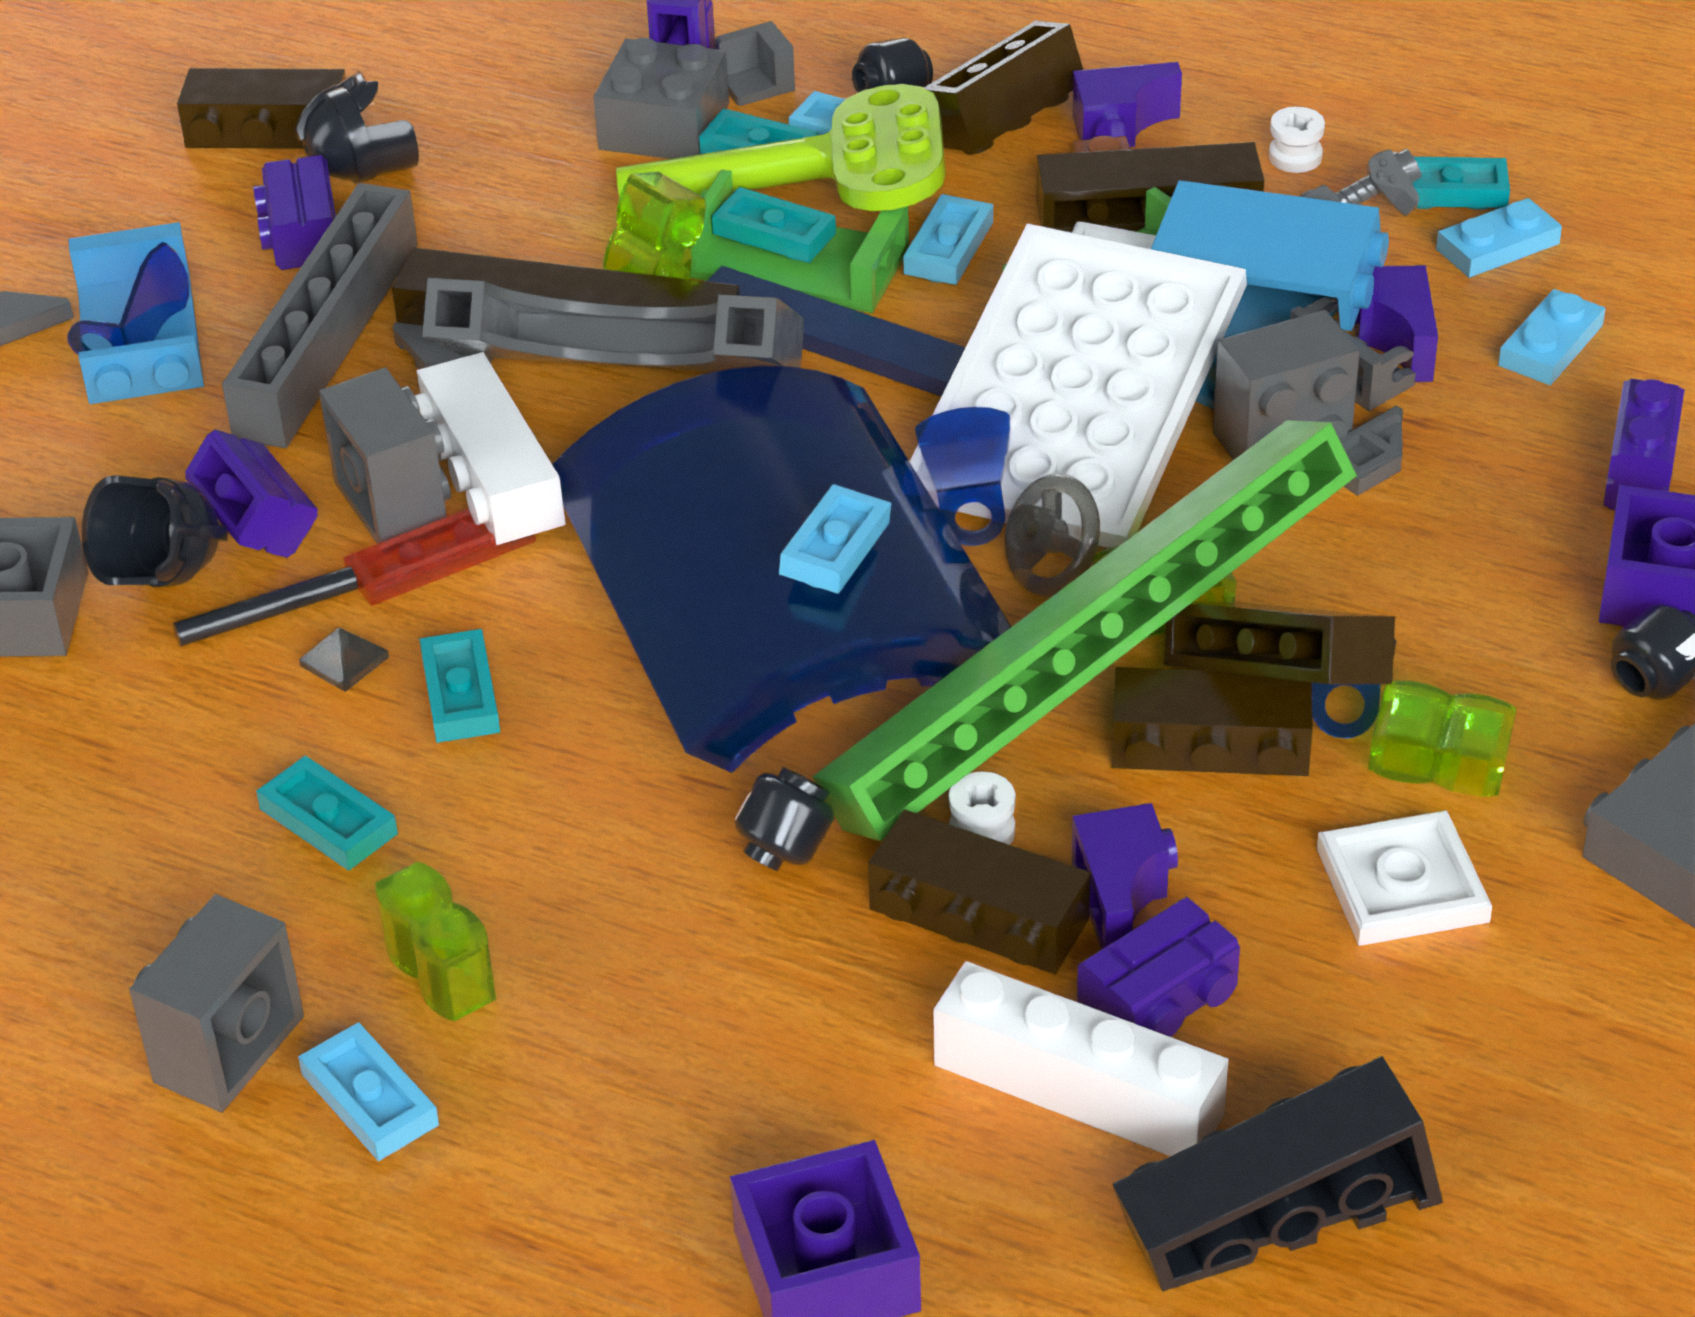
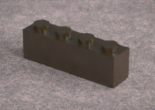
[1036,142,1264,233]
[1164,601,1395,684]

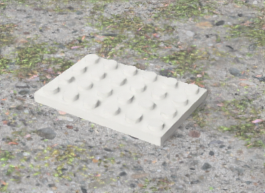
[899,224,1247,549]

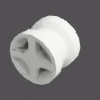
[1268,106,1325,173]
[948,771,1016,845]

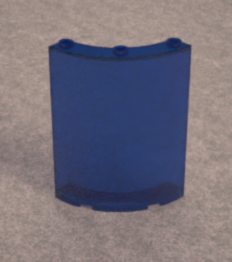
[552,366,1012,773]

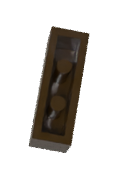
[924,20,1083,155]
[177,68,346,149]
[1111,667,1313,776]
[868,809,1091,975]

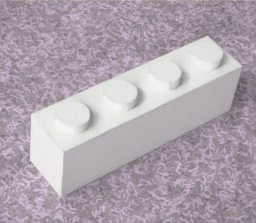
[414,352,566,545]
[934,961,1228,1156]

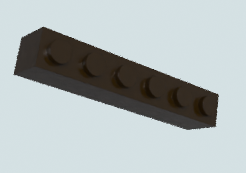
[392,248,740,325]

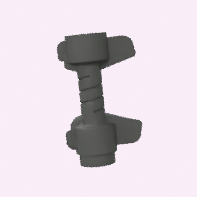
[1300,148,1422,217]

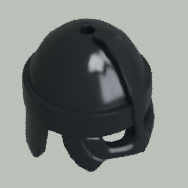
[294,71,419,184]
[81,475,228,587]

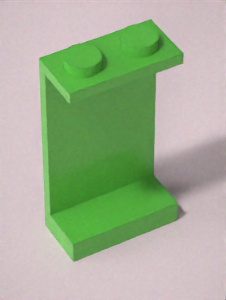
[677,170,909,313]

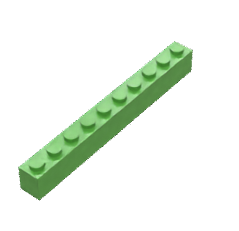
[812,420,1357,841]

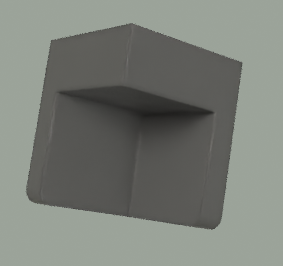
[715,21,795,106]

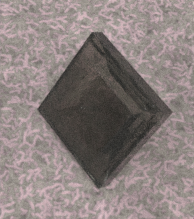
[299,625,389,692]

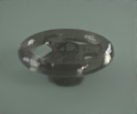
[1005,473,1100,596]

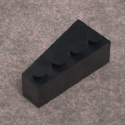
[1112,1056,1443,1291]

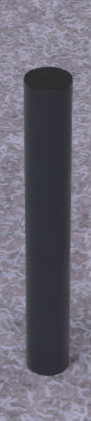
[173,566,358,646]

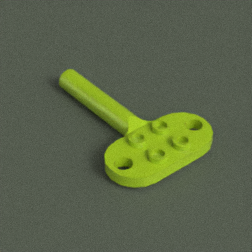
[616,84,946,211]

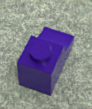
[1073,62,1182,147]
[1355,265,1438,382]
[1072,803,1178,950]

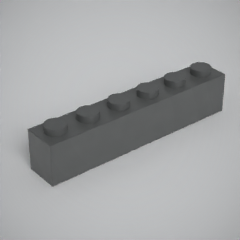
[222,183,418,448]

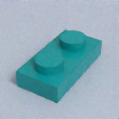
[699,108,819,154]
[1413,156,1510,210]
[712,187,836,263]
[419,629,500,743]
[256,755,398,871]

